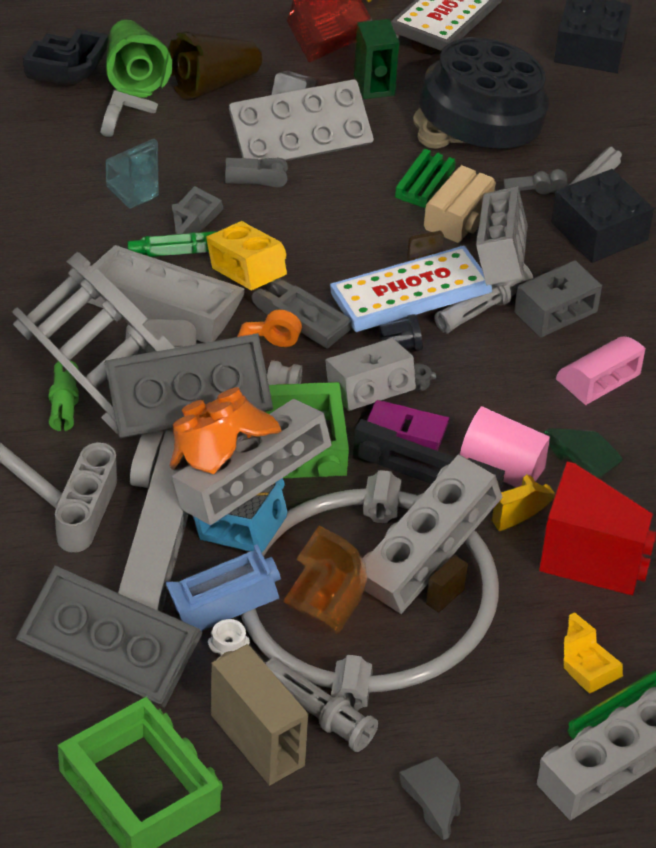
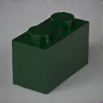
[354,19,399,99]

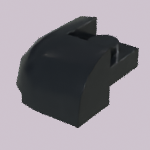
[23,29,109,85]

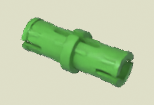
[49,361,79,431]

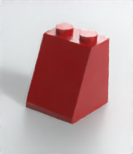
[539,461,656,596]

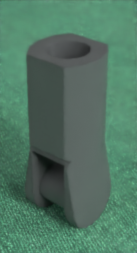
[225,157,288,187]

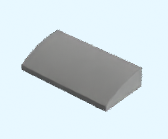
[87,245,245,343]

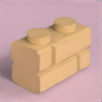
[424,165,496,243]

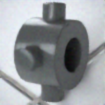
[414,363,436,391]

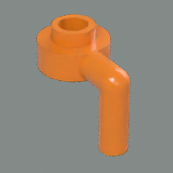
[237,310,302,347]

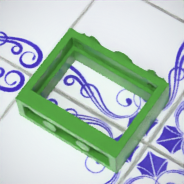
[238,382,349,478]
[58,696,223,848]

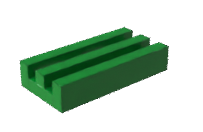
[395,149,455,208]

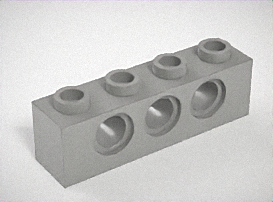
[476,186,528,286]
[172,399,332,525]
[356,454,503,614]
[537,687,656,821]

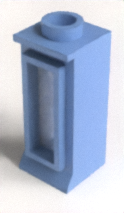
[166,544,281,631]

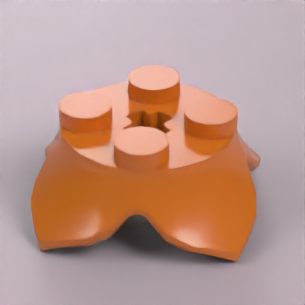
[169,387,282,474]

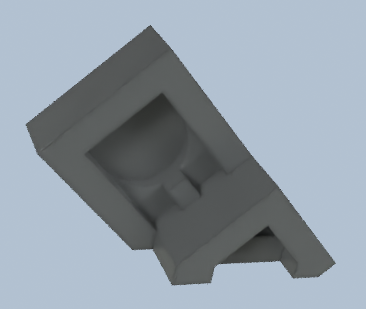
[172,186,224,234]
[399,757,461,840]

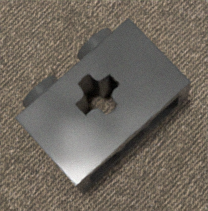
[514,260,602,338]

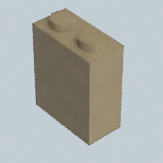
[211,644,308,786]

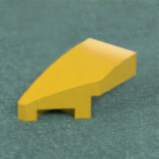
[492,474,555,531]

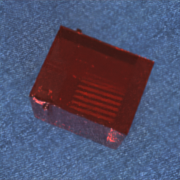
[287,0,371,63]

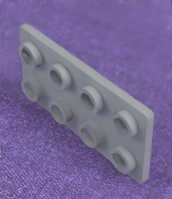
[228,79,374,161]

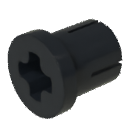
[379,314,423,351]

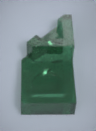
[543,428,624,479]

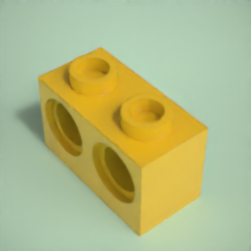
[206,221,287,291]

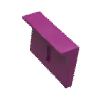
[367,400,449,451]

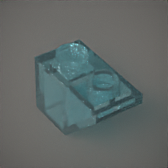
[106,138,159,209]

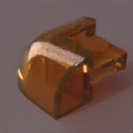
[283,526,367,635]

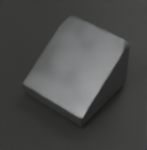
[271,71,316,95]

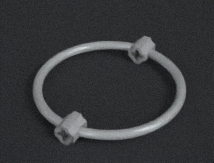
[241,470,499,711]

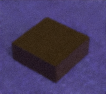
[426,555,468,613]

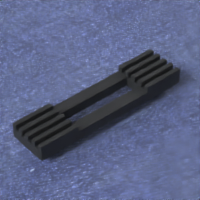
[353,419,505,492]

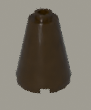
[168,32,263,99]

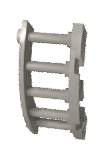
[12,252,175,434]

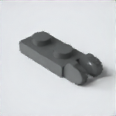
[251,278,351,349]

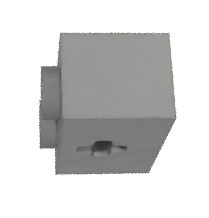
[325,338,416,411]

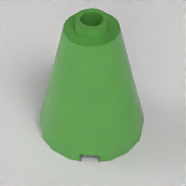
[106,20,172,98]

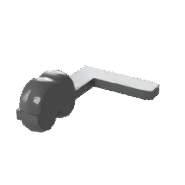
[504,169,568,195]

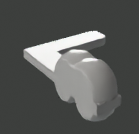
[100,90,158,137]

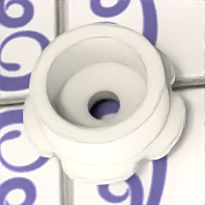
[208,619,250,655]

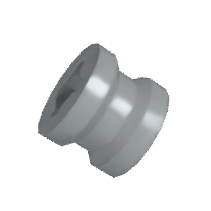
[267,360,302,385]

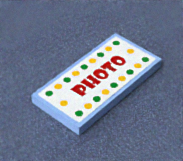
[330,246,492,332]

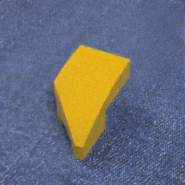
[564,612,623,694]

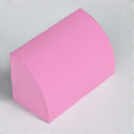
[556,337,646,405]
[460,406,550,488]

